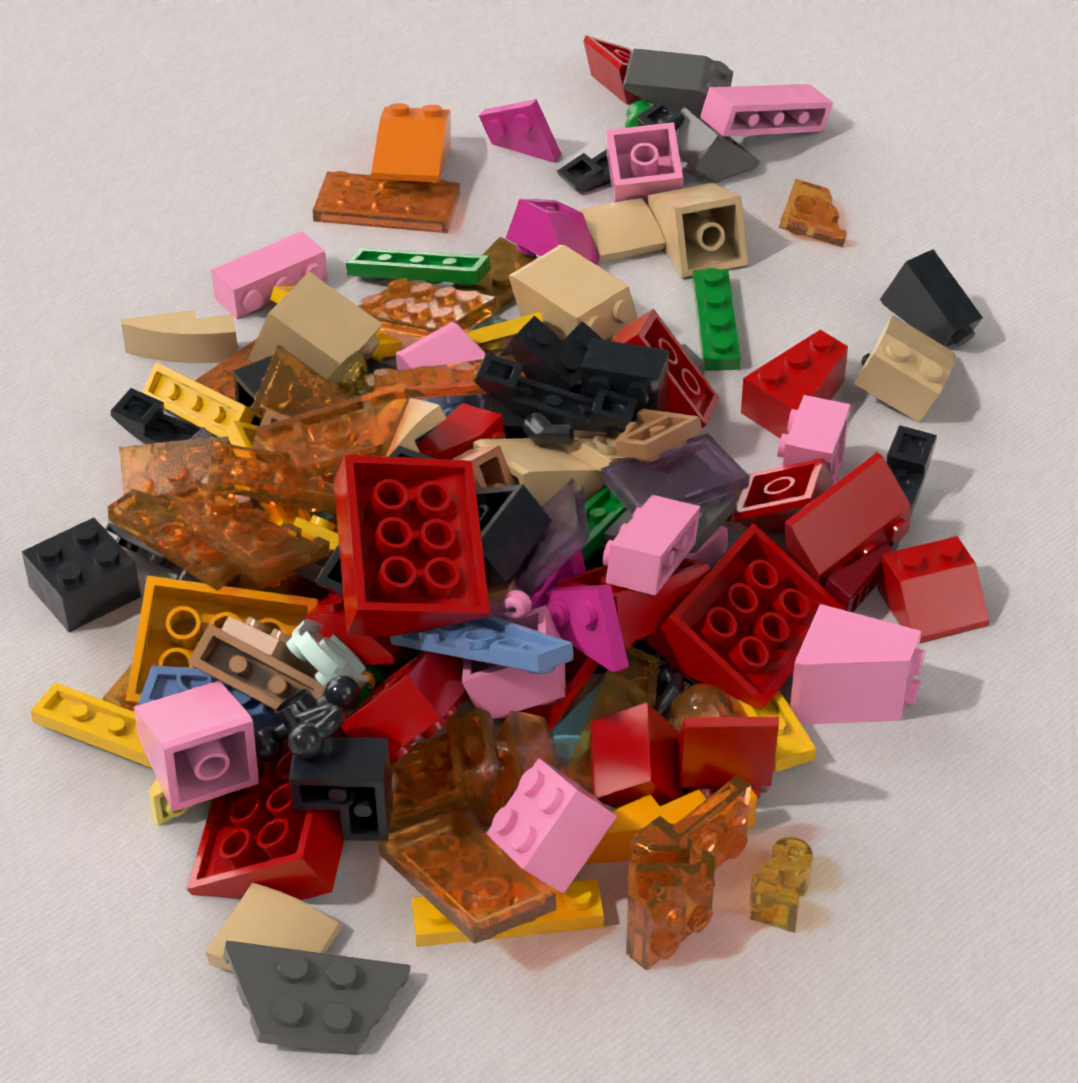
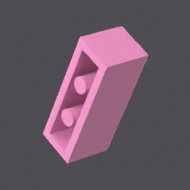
[211,231,328,319]
[603,495,700,596]

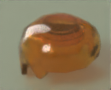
[671,683,738,729]

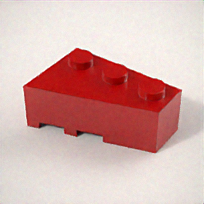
[741,329,848,438]

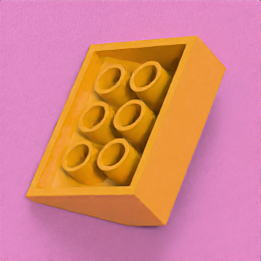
[125,576,318,704]

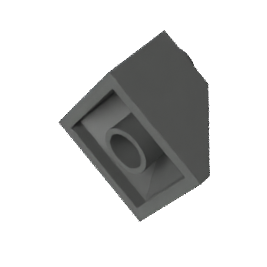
[678,107,760,182]

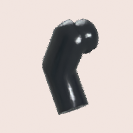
[523,413,574,445]
[652,665,685,721]

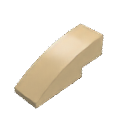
[121,310,239,363]

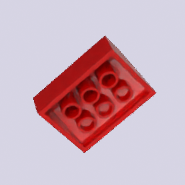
[334,454,490,637]
[645,523,845,710]
[187,727,348,900]

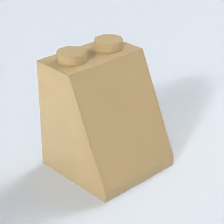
[648,183,748,278]
[509,245,638,340]
[248,272,382,389]
[473,438,606,535]

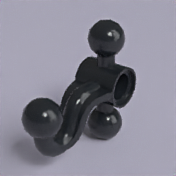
[254,675,360,762]

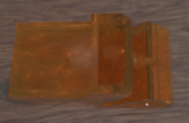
[390,707,561,834]
[626,775,751,971]

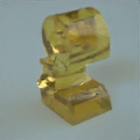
[749,837,813,933]

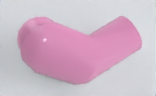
[489,590,532,623]

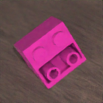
[505,199,599,265]

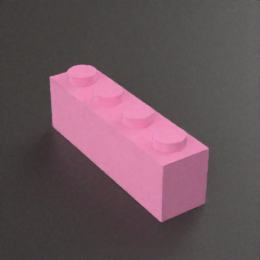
[700,84,833,136]

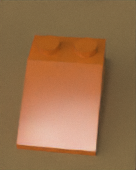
[371,103,451,182]

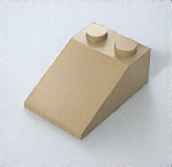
[854,315,955,423]

